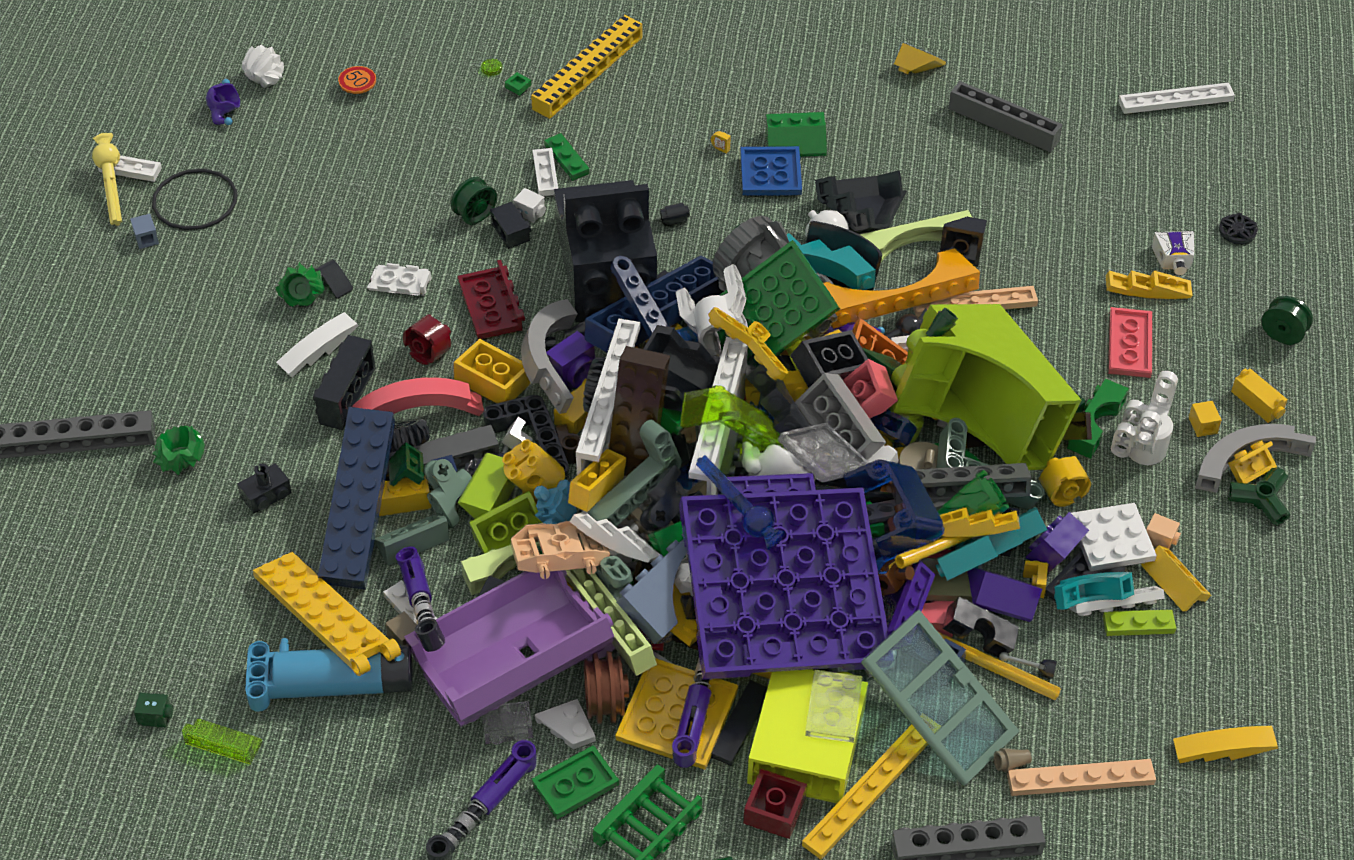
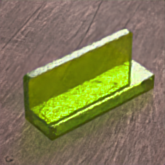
[182,719,262,765]

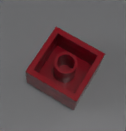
[743,769,807,839]

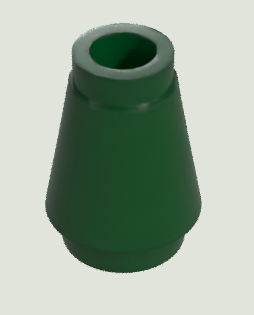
[926,308,958,337]

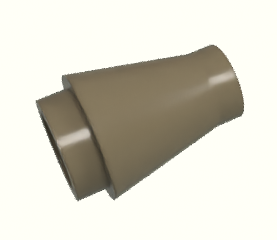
[994,748,1032,772]

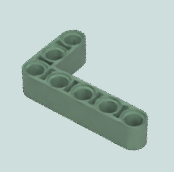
[936,418,1044,509]
[588,420,682,527]

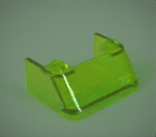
[680,385,784,456]

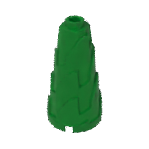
[928,470,1009,542]

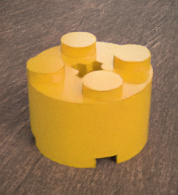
[1038,456,1092,507]

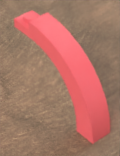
[352,378,484,416]

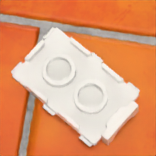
[367,263,432,296]

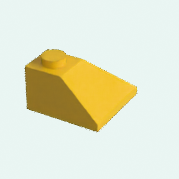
[894,43,946,74]

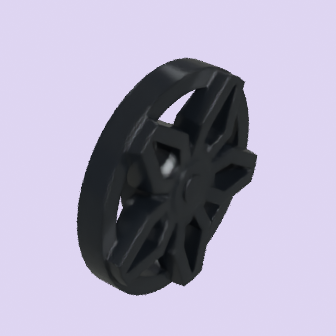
[1219,213,1258,244]

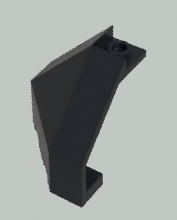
[815,171,907,232]
[644,325,721,411]

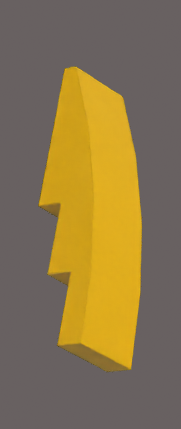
[1106,270,1192,299]
[922,508,1020,537]
[1173,726,1278,764]

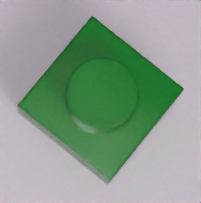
[505,72,532,96]

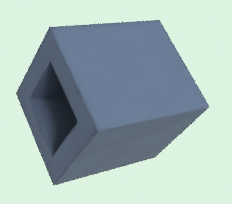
[130,214,159,249]

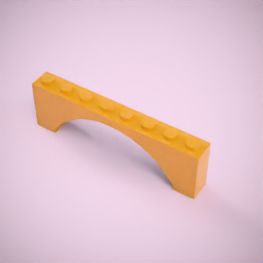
[823,248,980,329]

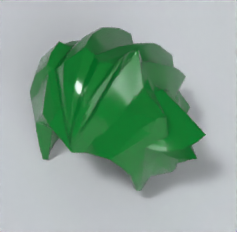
[275,262,325,306]
[152,425,205,475]

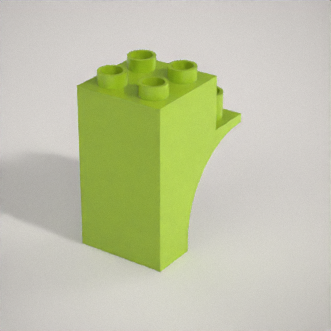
[889,304,1081,470]

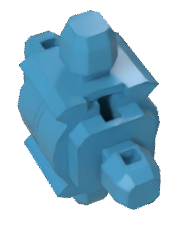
[534,480,577,524]

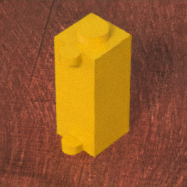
[1231,368,1288,423]

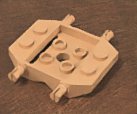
[511,521,610,579]

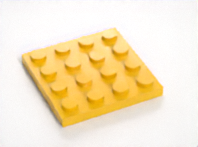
[615,658,738,770]

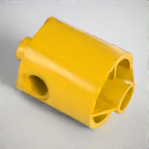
[502,439,565,501]

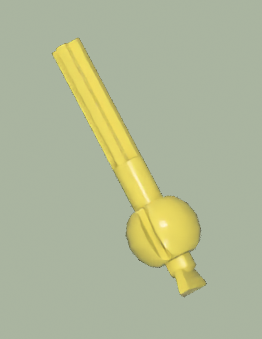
[92,133,122,226]

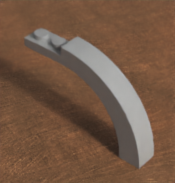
[521,299,577,414]

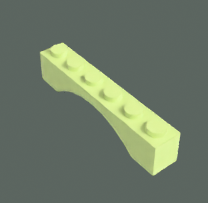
[860,210,972,262]
[461,542,540,595]

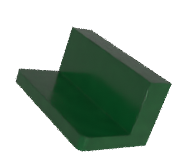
[389,442,424,487]

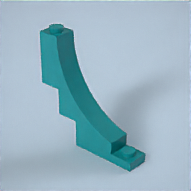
[787,233,875,290]
[935,507,1047,580]

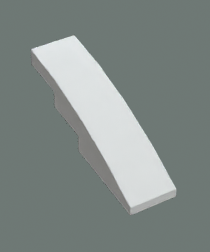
[276,312,359,378]
[569,511,660,563]

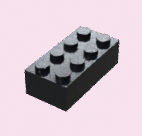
[313,335,376,430]

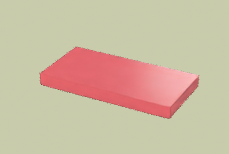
[1108,307,1152,378]

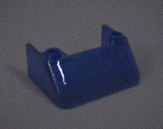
[843,459,945,563]

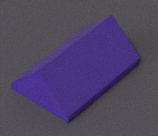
[968,567,1042,622]

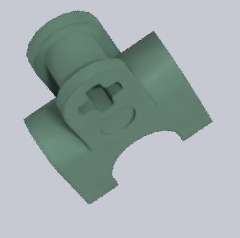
[424,459,472,528]
[595,555,633,601]

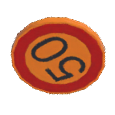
[338,66,376,94]

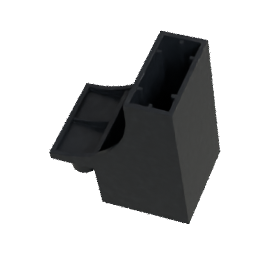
[554,180,657,323]

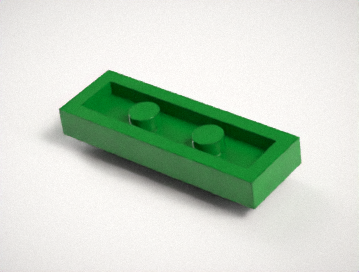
[544,133,590,181]

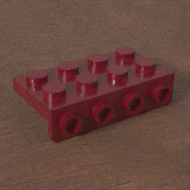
[457,260,525,340]

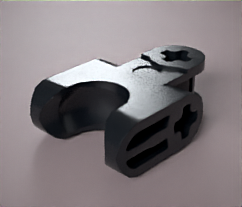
[640,465,703,532]

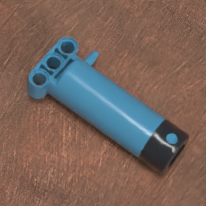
[245,638,413,712]

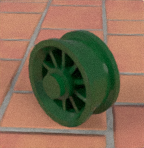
[450,177,497,225]
[1261,296,1313,345]

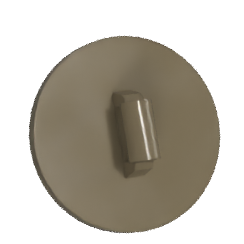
[899,442,939,470]

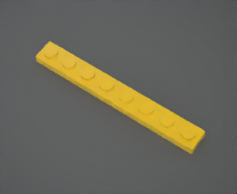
[802,714,941,860]

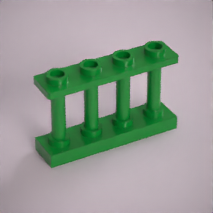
[593,764,703,860]

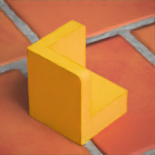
[1189,401,1222,437]

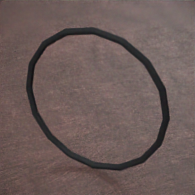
[152,169,237,230]

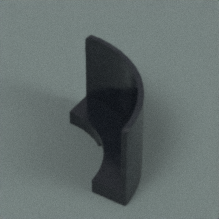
[805,221,882,291]

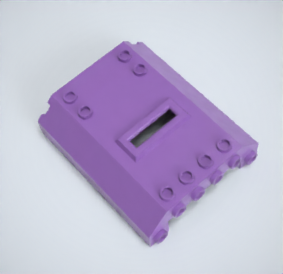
[404,570,614,727]

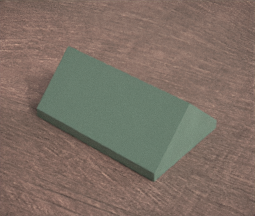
[374,514,449,566]

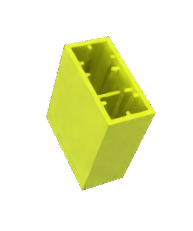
[747,669,868,803]

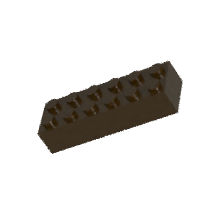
[609,346,670,477]

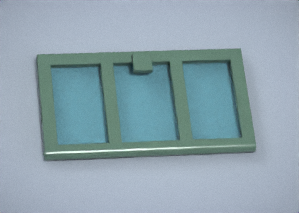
[861,610,1019,786]

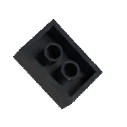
[790,330,868,388]

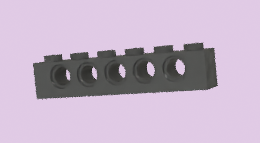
[891,463,1031,504]
[891,815,1045,860]

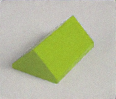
[458,453,515,519]
[469,491,542,554]

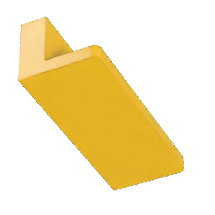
[1141,545,1212,612]

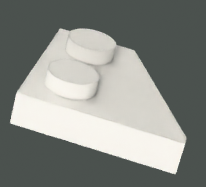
[535,699,596,749]

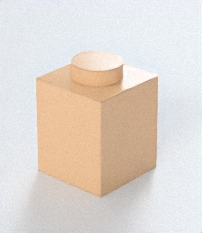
[1146,513,1181,549]

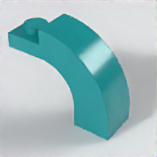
[1054,572,1134,610]

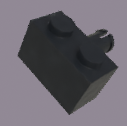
[237,463,292,514]

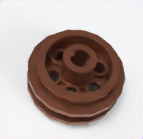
[584,651,629,724]

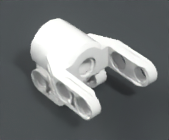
[676,264,748,357]
[1111,371,1178,465]

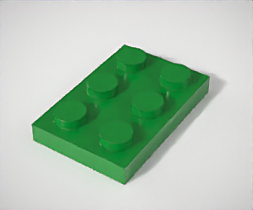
[531,745,619,820]

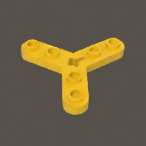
[708,307,788,380]

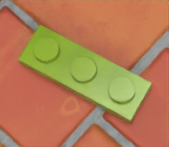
[1103,610,1176,636]

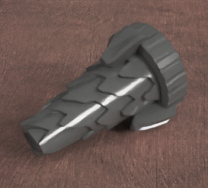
[713,215,837,339]

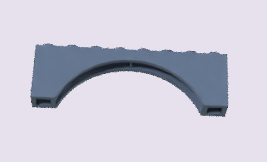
[616,533,687,644]

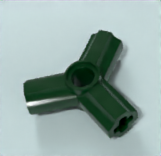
[1228,467,1291,526]

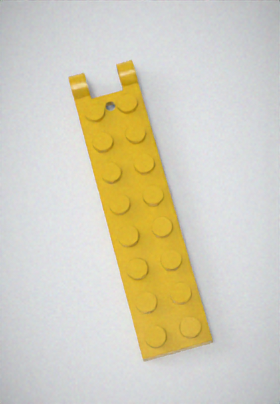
[253,552,401,676]

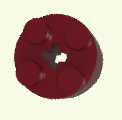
[403,314,451,365]

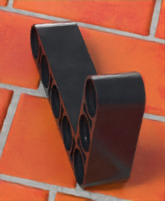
[483,395,569,481]

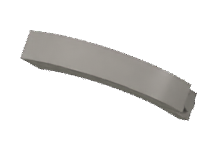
[1195,424,1316,493]

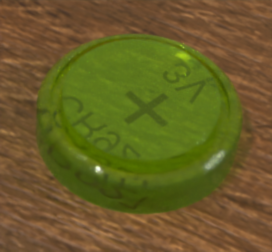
[481,59,503,76]

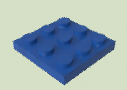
[740,146,802,195]

